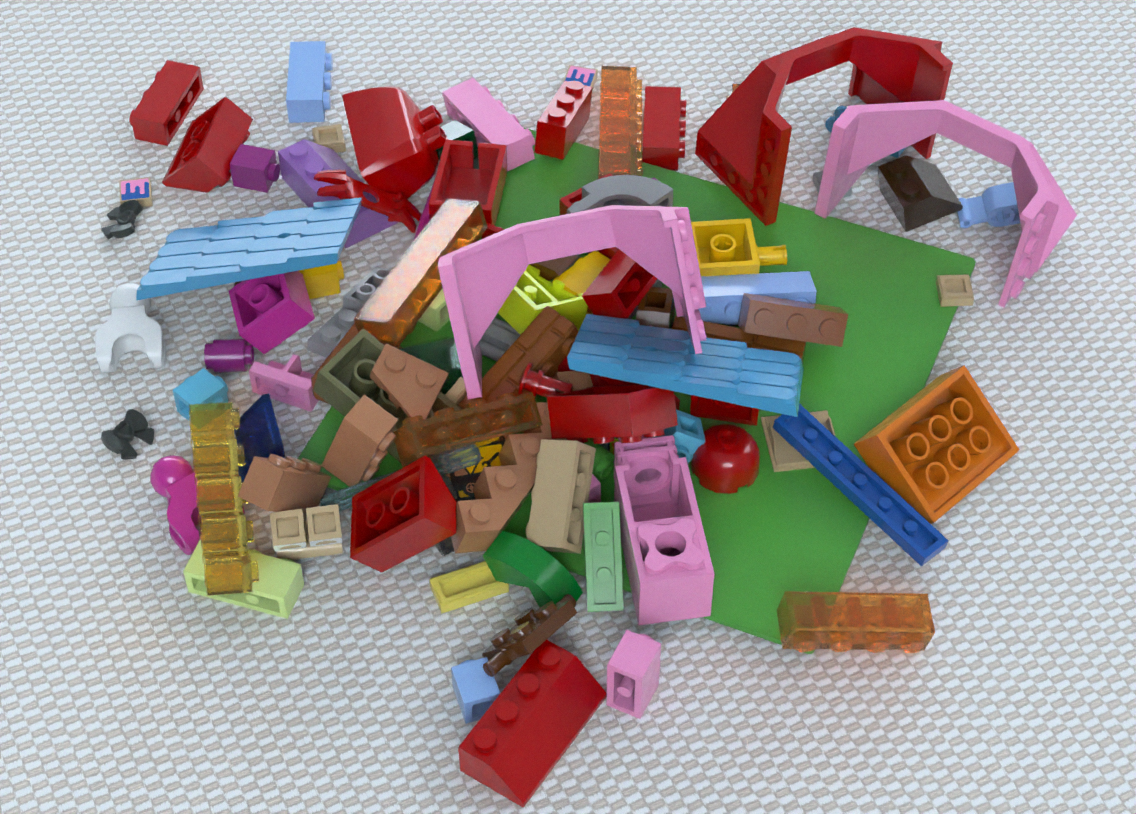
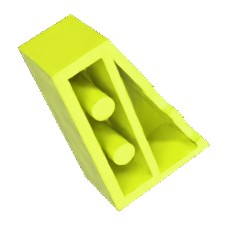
[498,264,588,335]

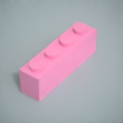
[442,78,535,172]

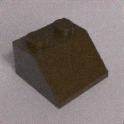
[877,155,963,232]

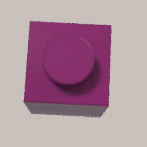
[230,144,280,193]

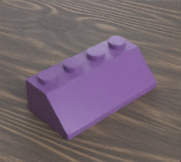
[278,139,398,248]

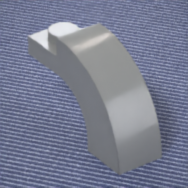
[567,175,673,214]

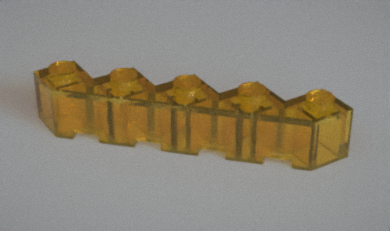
[188,401,259,596]

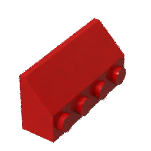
[458,640,607,808]

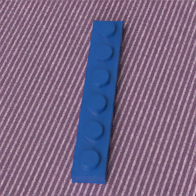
[772,404,949,567]

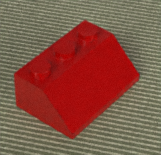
[162,96,253,193]
[350,456,456,572]

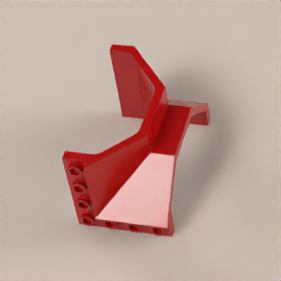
[695,27,953,226]

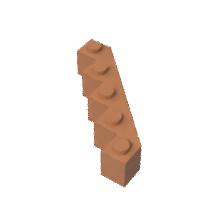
[451,371,593,554]

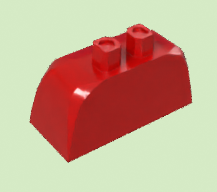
[342,86,448,199]

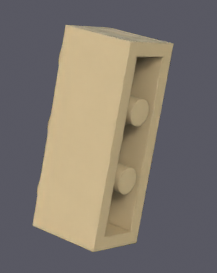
[526,439,596,554]

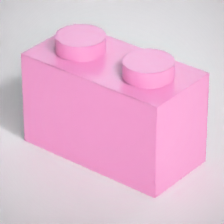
[606,630,661,719]

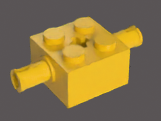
[691,218,787,276]

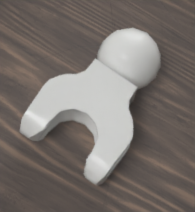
[95,282,166,373]

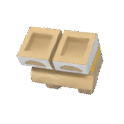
[270,504,343,560]

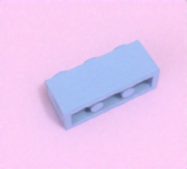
[286,41,333,123]

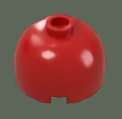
[691,424,760,494]

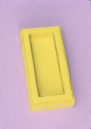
[429,561,509,613]

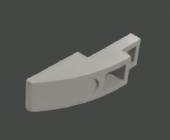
[307,266,405,358]

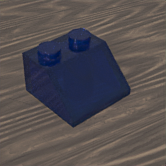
[229,393,286,486]

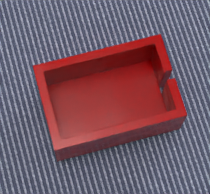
[428,139,507,236]
[547,384,678,444]

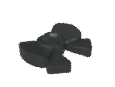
[101,200,143,239]
[101,409,154,460]

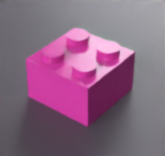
[228,271,315,354]

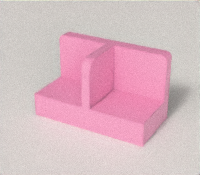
[249,354,319,412]

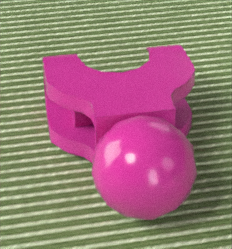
[150,455,246,555]

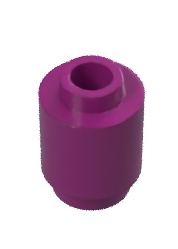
[204,339,254,373]

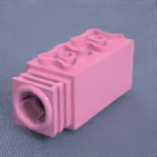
[614,435,714,625]

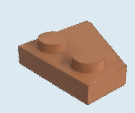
[370,343,449,432]

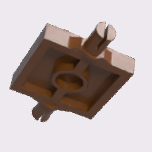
[482,594,578,677]

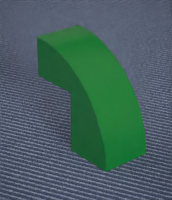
[483,531,583,608]

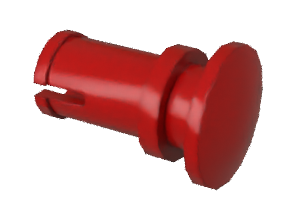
[518,362,573,398]

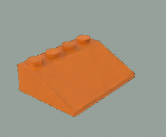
[854,365,1020,524]

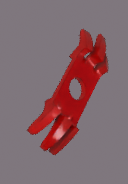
[314,170,421,233]

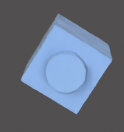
[451,657,500,724]

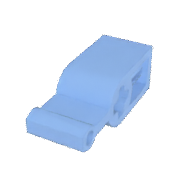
[957,182,1020,228]

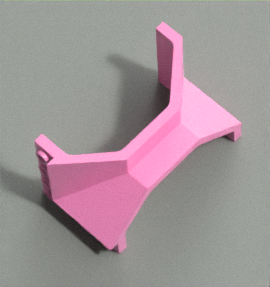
[814,100,1077,308]
[438,205,707,400]

